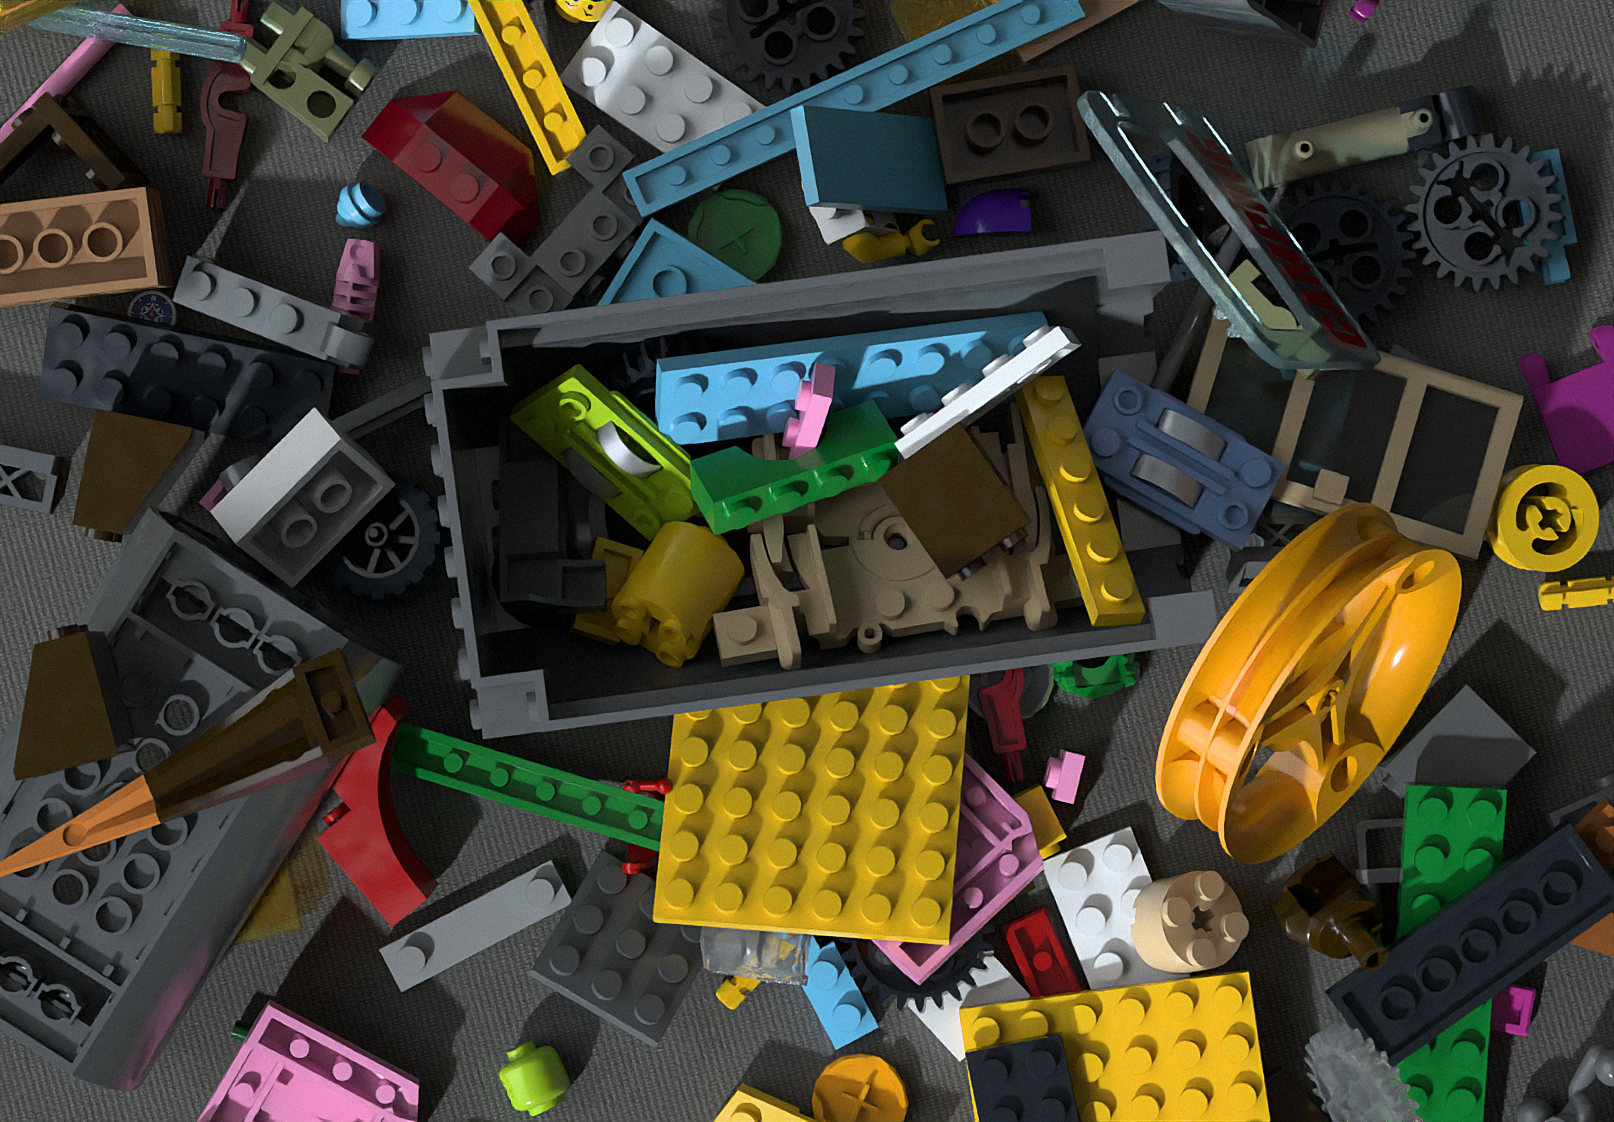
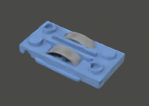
[1082,368,1286,552]

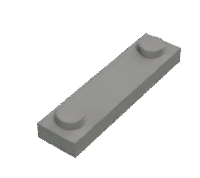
[379,859,573,992]

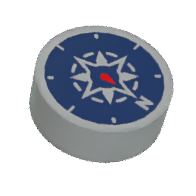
[128,291,179,326]

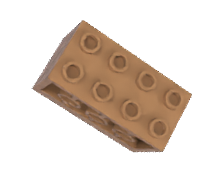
[0,187,173,308]

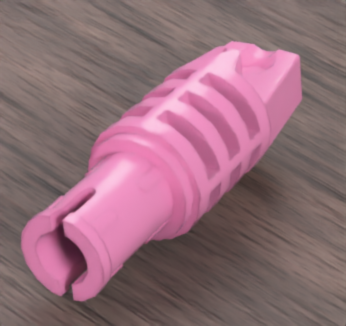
[332,239,380,375]

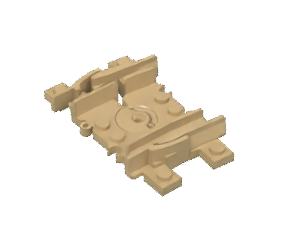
[696,402,1085,670]

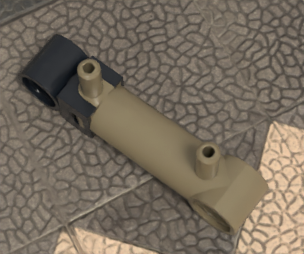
[1245,85,1486,191]

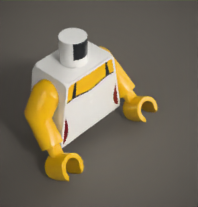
[801,110,940,263]

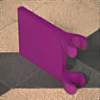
[1518,325,1614,475]

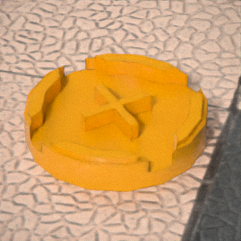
[812,1052,908,1122]

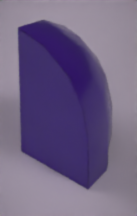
[952,188,1032,238]

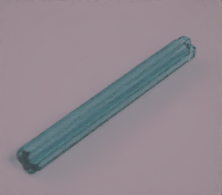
[24,0,247,63]

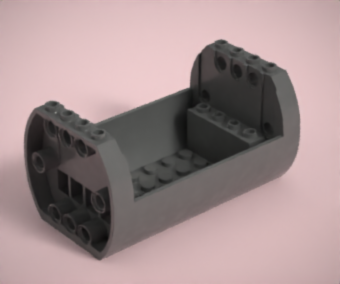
[0,506,408,1091]

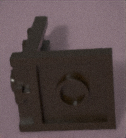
[0,92,151,192]

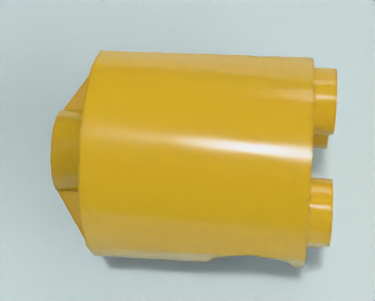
[611,521,745,668]

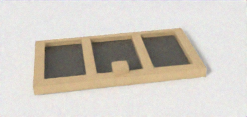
[1185,300,1524,562]

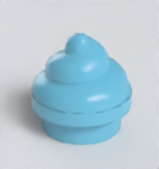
[336,180,386,229]

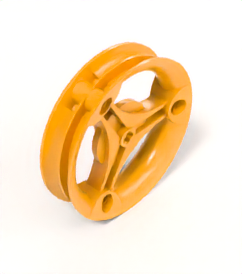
[1155,502,1462,864]

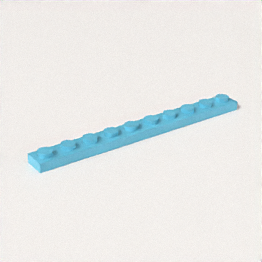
[622,0,1085,219]

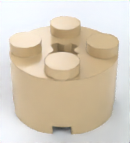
[1131,871,1249,974]

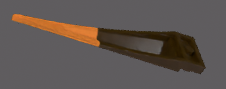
[0,648,377,877]

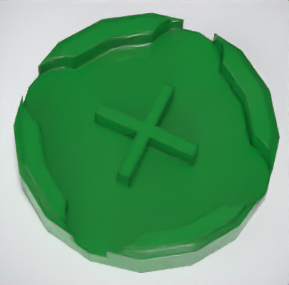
[688,189,783,281]

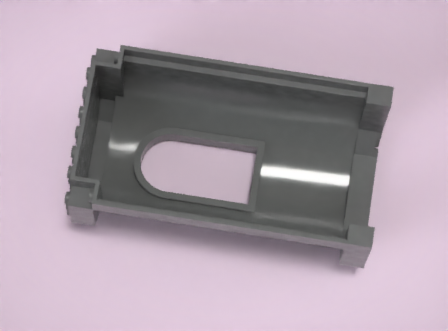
[422,230,1218,739]

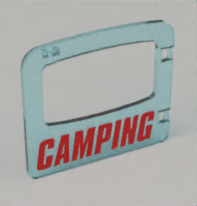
[1077,90,1381,370]

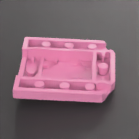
[871,752,1044,986]
[197,999,419,1122]

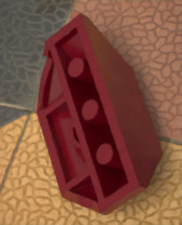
[361,90,541,248]

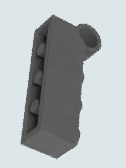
[172,255,381,370]

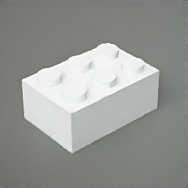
[210,407,396,588]

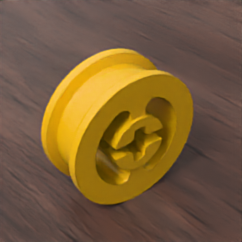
[1485,464,1599,572]

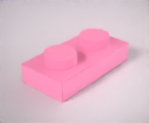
[782,362,835,459]
[1043,749,1085,804]

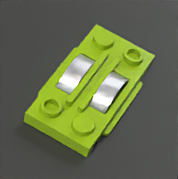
[509,364,701,541]

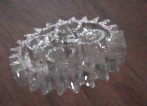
[1304,1023,1425,1122]

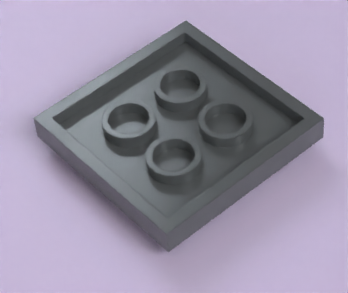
[529,850,724,1048]

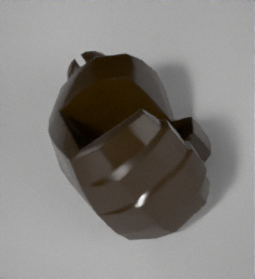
[1272,853,1390,973]

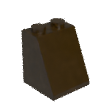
[72,408,207,543]
[877,422,1033,582]
[13,624,136,781]

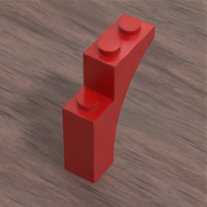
[316,694,439,927]

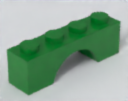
[690,399,898,536]

